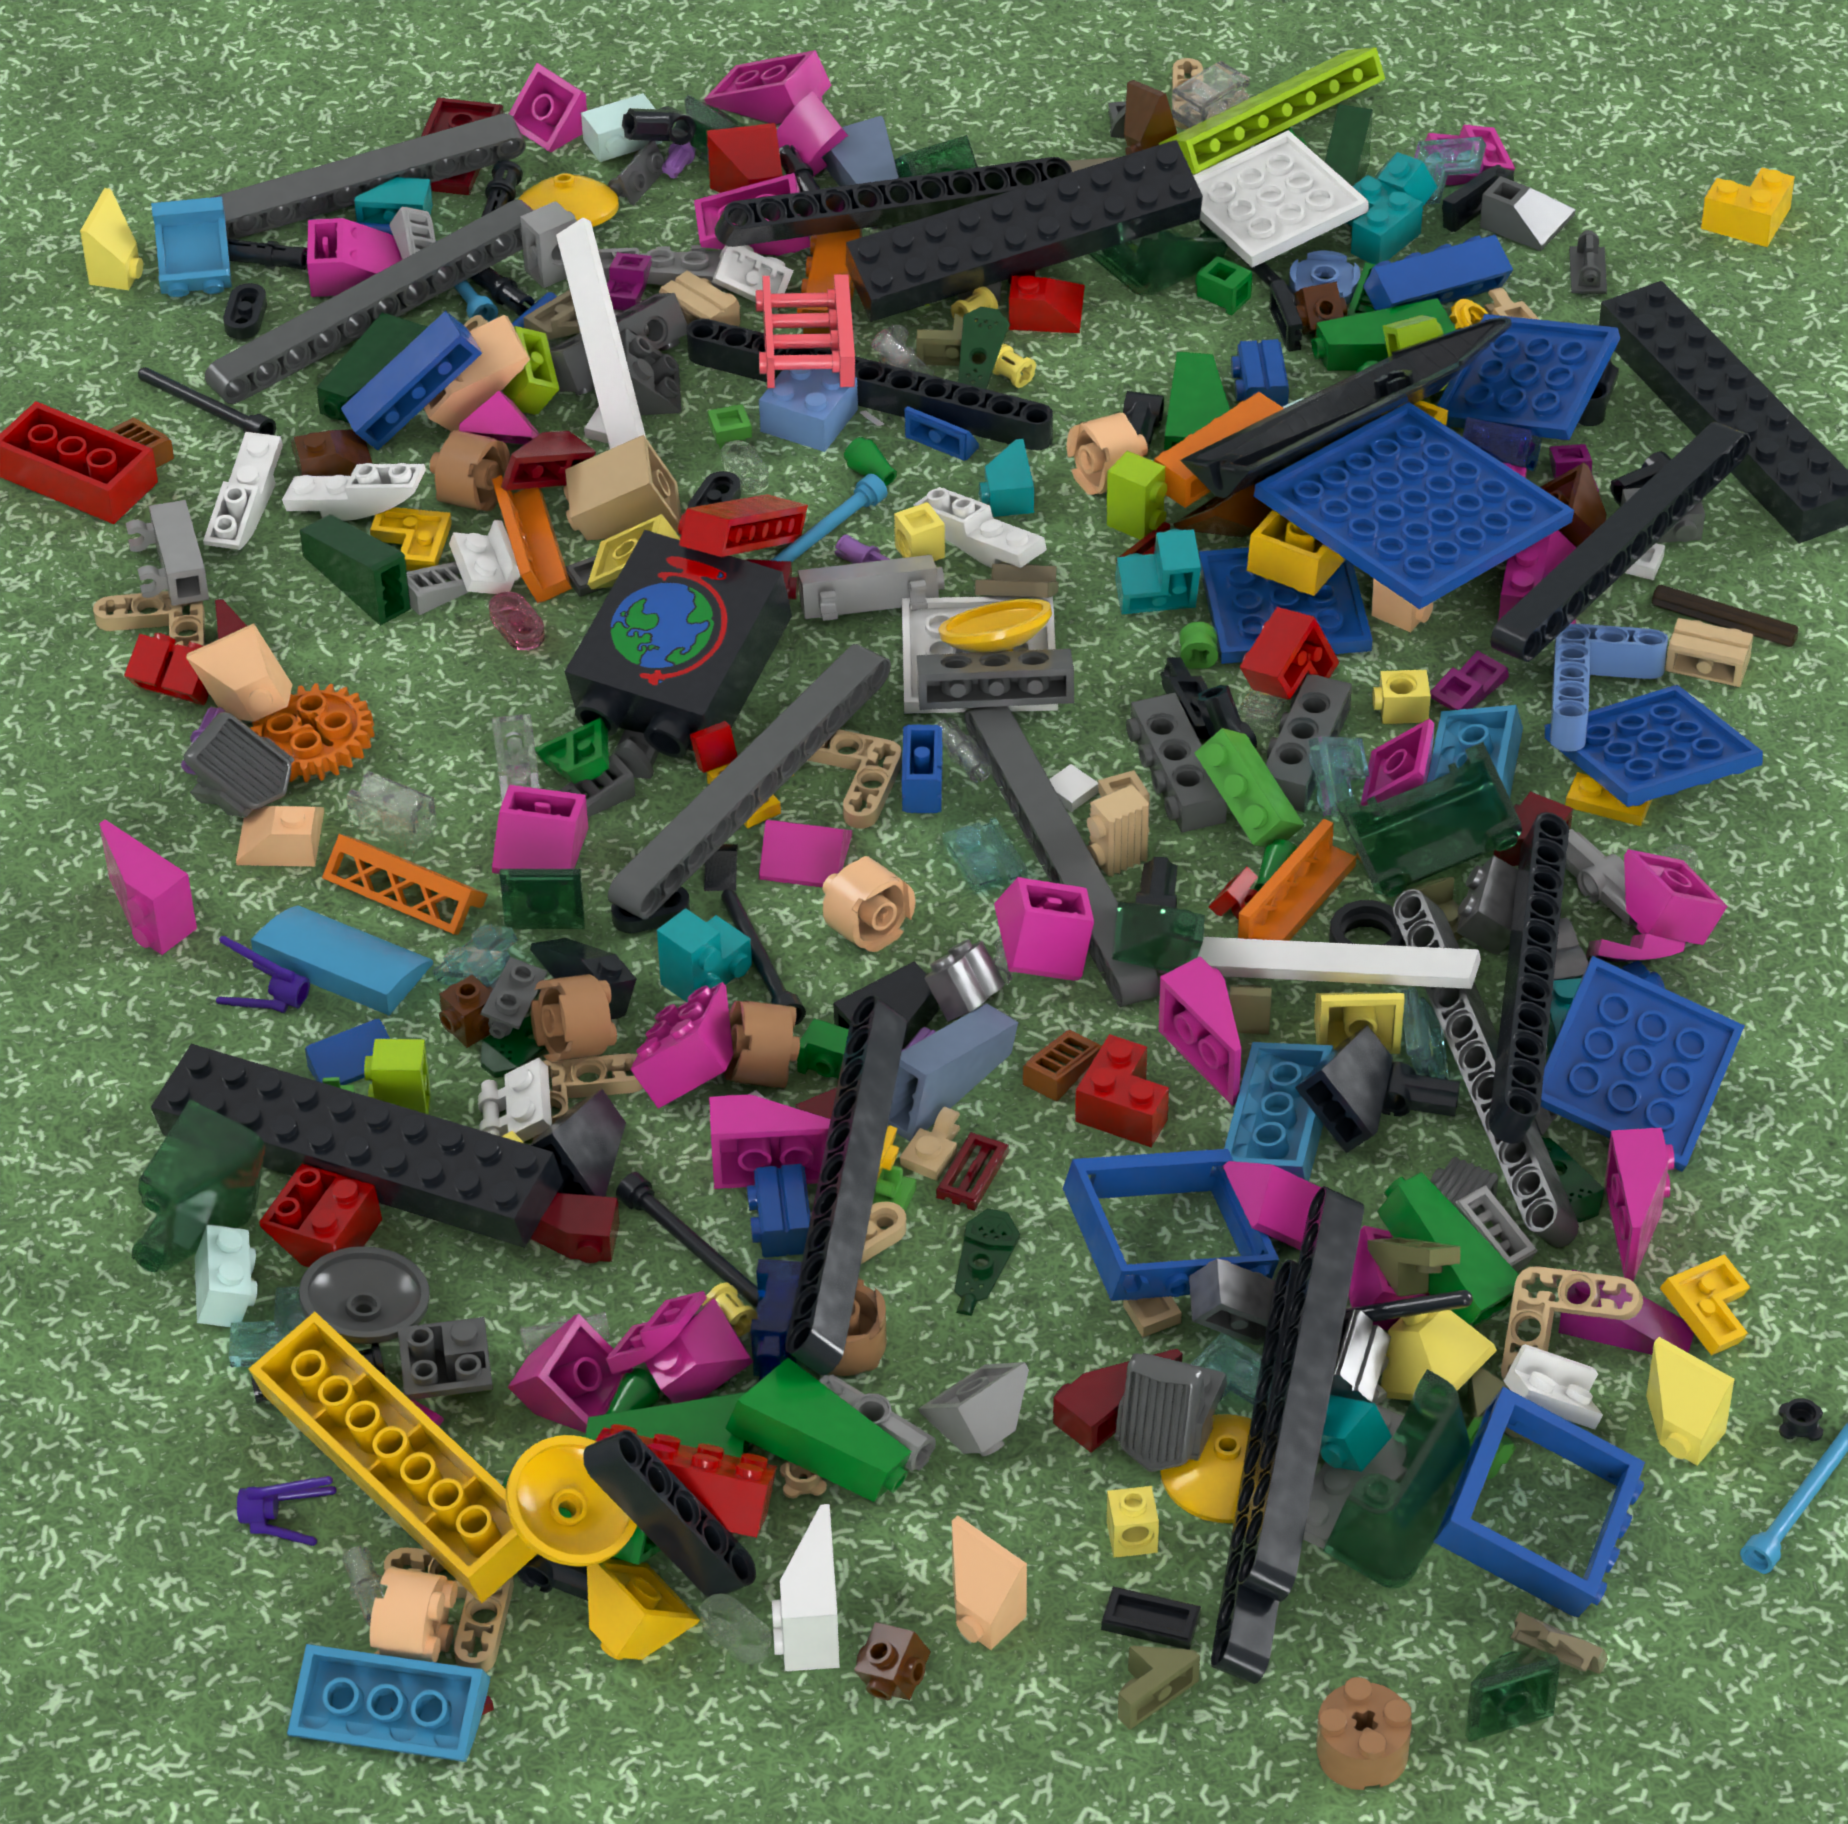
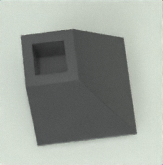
[1480,176,1576,251]
[620,328,682,415]
[398,1317,493,1400]

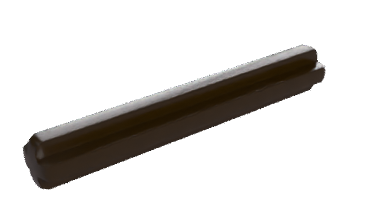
[1652,584,1799,647]

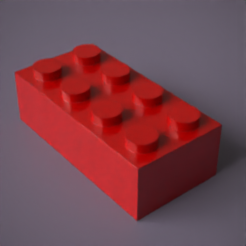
[0,401,158,524]
[595,1424,777,1538]

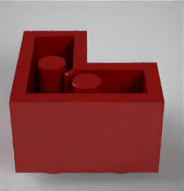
[1240,607,1339,700]
[1075,1034,1169,1148]

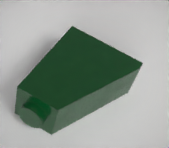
[1325,104,1373,186]

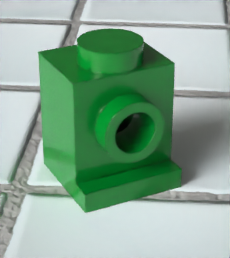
[1195,256,1252,316]
[797,1018,849,1079]

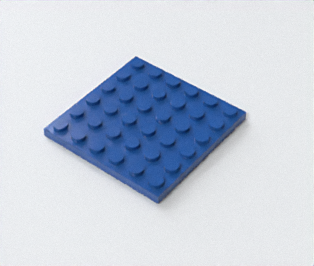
[1254,402,1574,610]

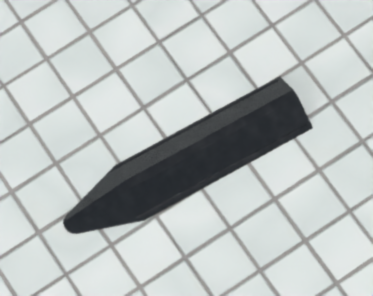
[1180,317,1512,498]

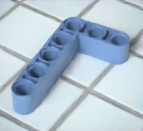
[1550,624,1668,751]

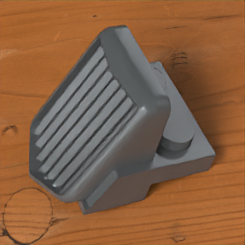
[184,712,295,817]
[1115,1353,1227,1472]

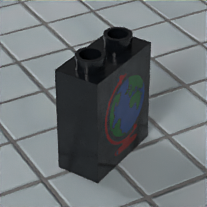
[564,530,792,758]

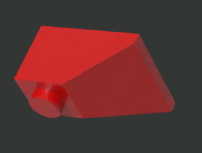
[707,123,783,193]
[1009,276,1085,334]

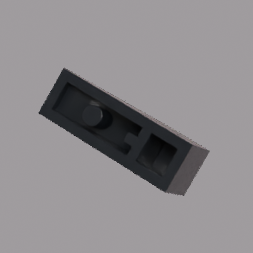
[530,938,637,1020]

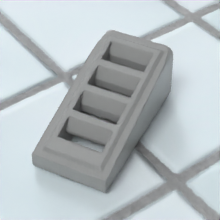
[389,207,436,259]
[407,562,468,615]
[1453,1185,1538,1272]

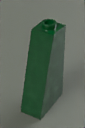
[316,312,428,423]
[300,514,411,626]

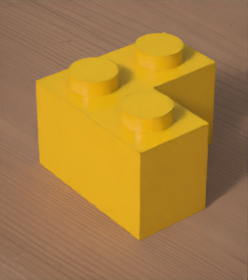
[1701,168,1795,247]

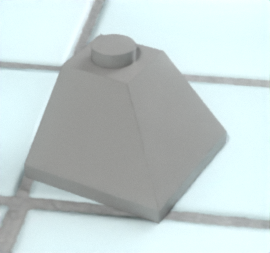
[918,1362,1029,1457]

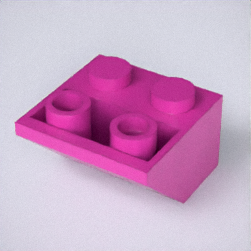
[492,785,588,883]
[994,877,1094,981]

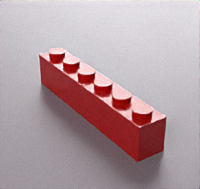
[678,494,808,557]

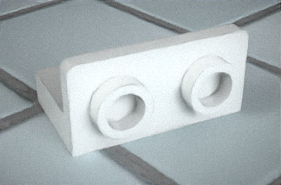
[712,245,794,311]
[449,520,520,595]
[1504,1344,1603,1430]

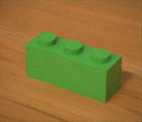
[1194,728,1305,847]

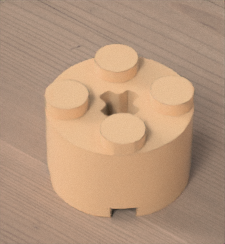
[1067,412,1148,495]
[822,856,915,952]
[370,1567,458,1663]

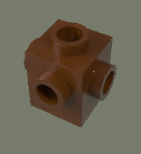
[1294,281,1348,338]
[439,974,493,1048]
[854,1622,931,1701]

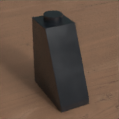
[833,961,938,1049]
[1295,1025,1393,1153]
[530,1089,626,1197]

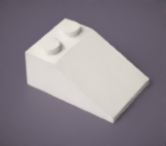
[772,1504,840,1671]

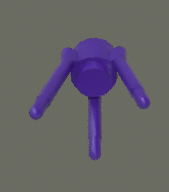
[216,936,310,1013]
[237,1476,337,1546]

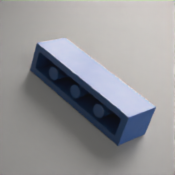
[1363,235,1513,311]
[341,310,482,450]

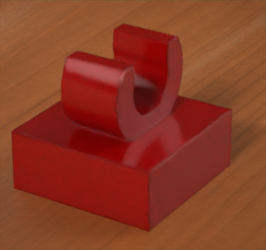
[1208,866,1258,920]

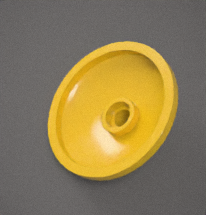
[518,173,619,227]
[938,599,1052,653]
[1160,1414,1251,1523]
[506,1435,637,1567]

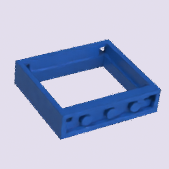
[1063,1149,1279,1301]
[1433,1386,1645,1618]

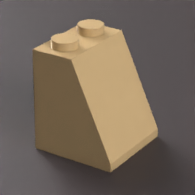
[563,434,682,541]

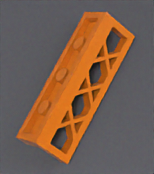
[492,475,572,603]
[1238,818,1356,941]
[322,834,488,935]

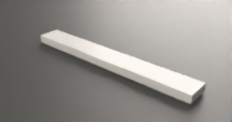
[556,218,646,449]
[1156,935,1481,989]

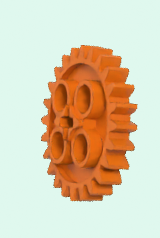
[250,683,375,783]

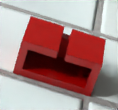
[124,633,209,706]

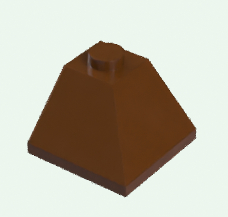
[1124,80,1178,155]
[291,429,373,476]
[1540,462,1607,548]
[1173,478,1273,537]

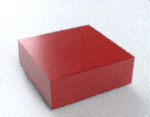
[690,721,738,773]

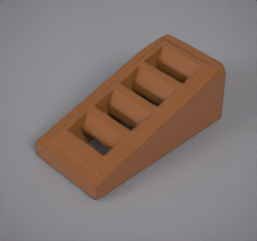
[108,417,174,468]
[1023,1029,1102,1102]

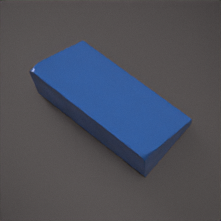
[905,406,979,461]
[305,1019,390,1085]

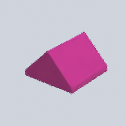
[509,63,587,152]
[459,391,540,444]
[1360,718,1435,815]
[759,820,852,887]
[1223,1161,1321,1250]

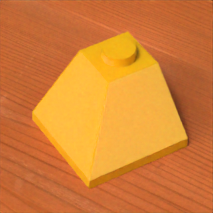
[587,1559,700,1660]

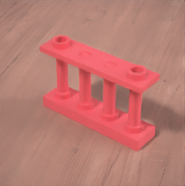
[756,274,855,388]

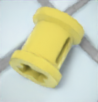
[951,286,998,322]
[993,344,1036,388]
[702,1282,758,1337]

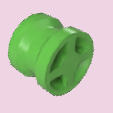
[1179,622,1218,669]

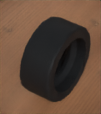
[1329,900,1405,946]

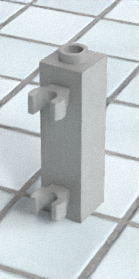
[126,500,209,606]
[798,555,945,621]

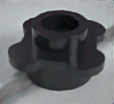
[1779,1398,1823,1441]

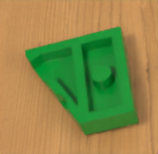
[534,718,609,784]

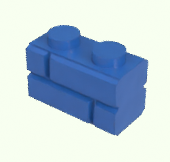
[1231,339,1289,407]
[902,725,943,813]
[747,1164,811,1258]

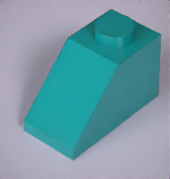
[1374,152,1438,206]
[354,177,433,224]
[979,439,1034,517]
[1320,1395,1392,1472]

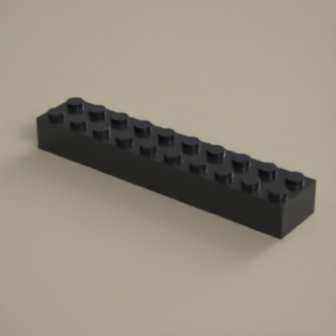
[845,140,1203,322]
[1599,281,1848,544]
[151,1043,563,1248]

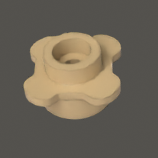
[780,1461,827,1499]

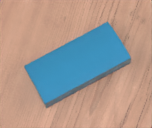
[1419,705,1523,835]
[251,905,433,1016]
[1224,1042,1334,1182]
[287,1644,491,1762]

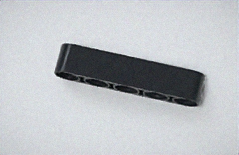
[583,1429,756,1599]

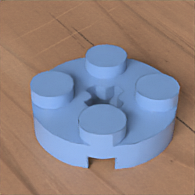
[1289,250,1360,305]

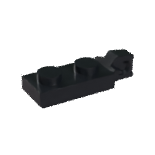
[1442,165,1514,232]
[1160,657,1210,740]

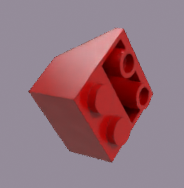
[259,1163,383,1267]

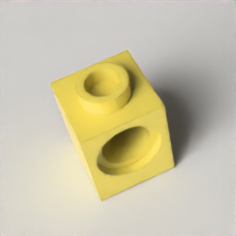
[894,502,945,561]
[1372,670,1431,724]
[1107,1486,1159,1558]

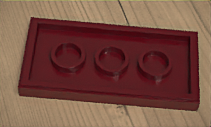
[421,98,504,195]

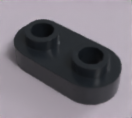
[223,283,267,339]
[688,471,741,508]
[611,887,690,934]

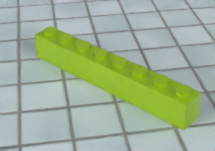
[1159,47,1385,174]

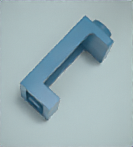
[151,197,232,297]

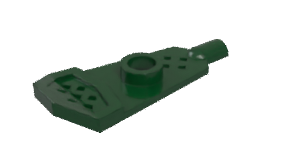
[958,307,1010,389]
[481,1015,546,1078]
[1542,1137,1605,1223]
[954,1208,1020,1316]

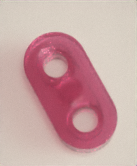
[489,592,545,650]

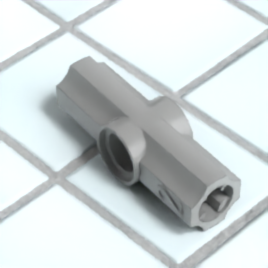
[1565,829,1637,927]
[819,1374,936,1471]

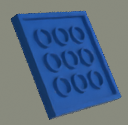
[1437,314,1620,440]
[1199,547,1373,664]
[1545,685,1763,807]
[1540,956,1745,1172]

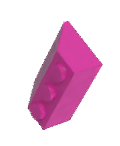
[1498,530,1576,624]

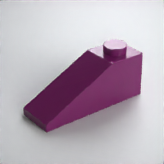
[1558,1269,1694,1355]

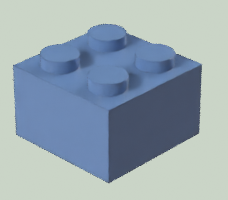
[759,369,858,452]

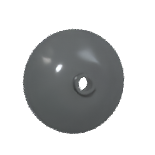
[299,1246,430,1344]

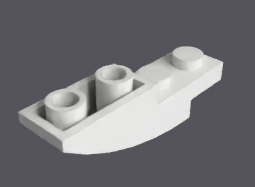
[203,432,283,550]
[282,463,426,521]
[913,487,1047,568]

